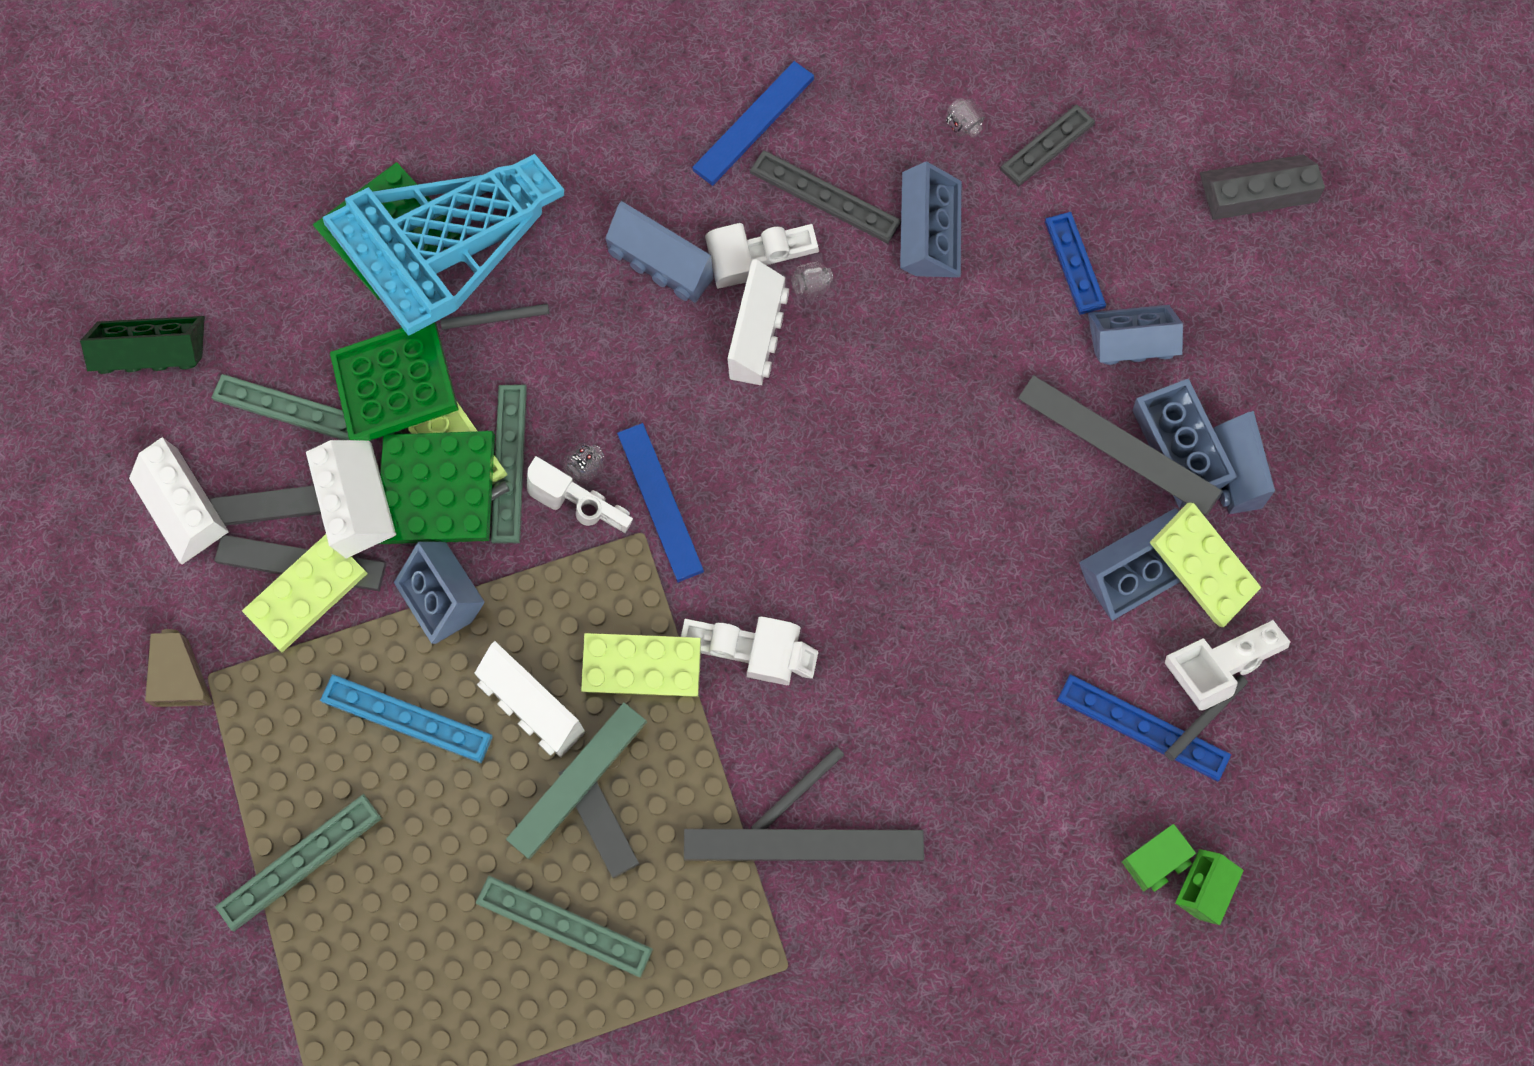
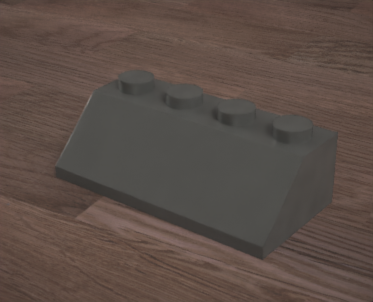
[1200,154,1325,220]

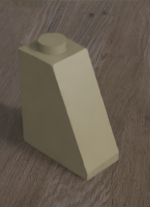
[145,629,212,707]

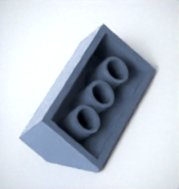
[900,161,962,277]
[605,201,714,303]
[1132,378,1237,508]
[1079,508,1181,621]

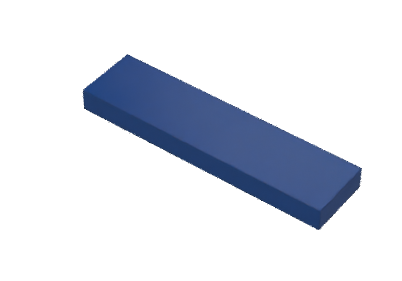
[1045,212,1106,315]

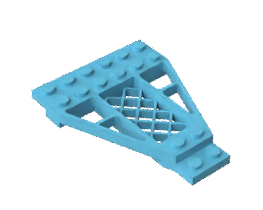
[323,154,564,336]

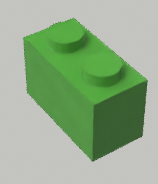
[1122,824,1196,892]
[1175,849,1244,925]

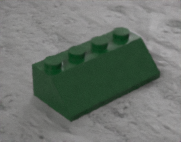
[80,316,205,374]

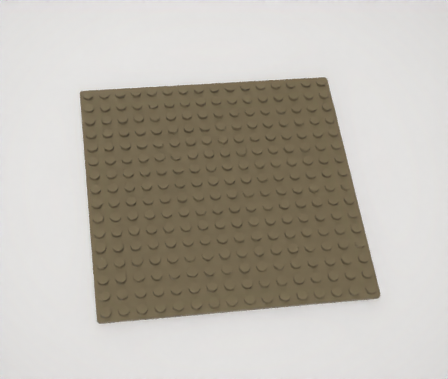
[208,533,788,1066]

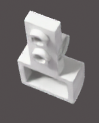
[705,223,819,289]
[527,456,633,533]
[681,617,801,686]
[1165,620,1290,710]

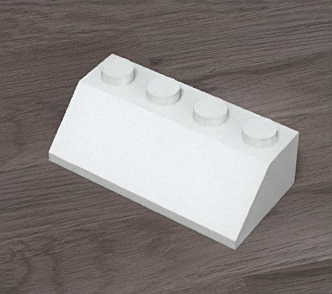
[728,259,789,385]
[129,437,229,564]
[306,440,396,558]
[475,641,586,758]

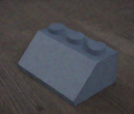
[1088,305,1183,365]
[1213,411,1275,514]
[394,542,485,644]

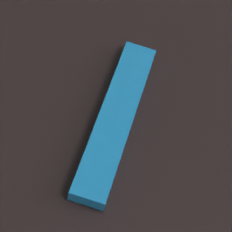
[320,674,493,763]

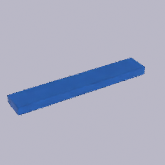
[692,61,814,186]
[617,423,704,582]
[1057,674,1232,782]

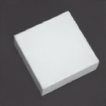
[788,642,818,678]

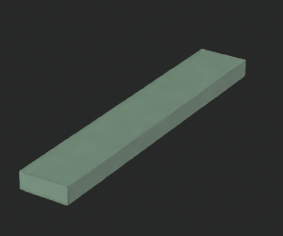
[211,374,349,440]
[491,385,527,543]
[506,702,647,860]
[215,794,383,932]
[476,876,653,978]

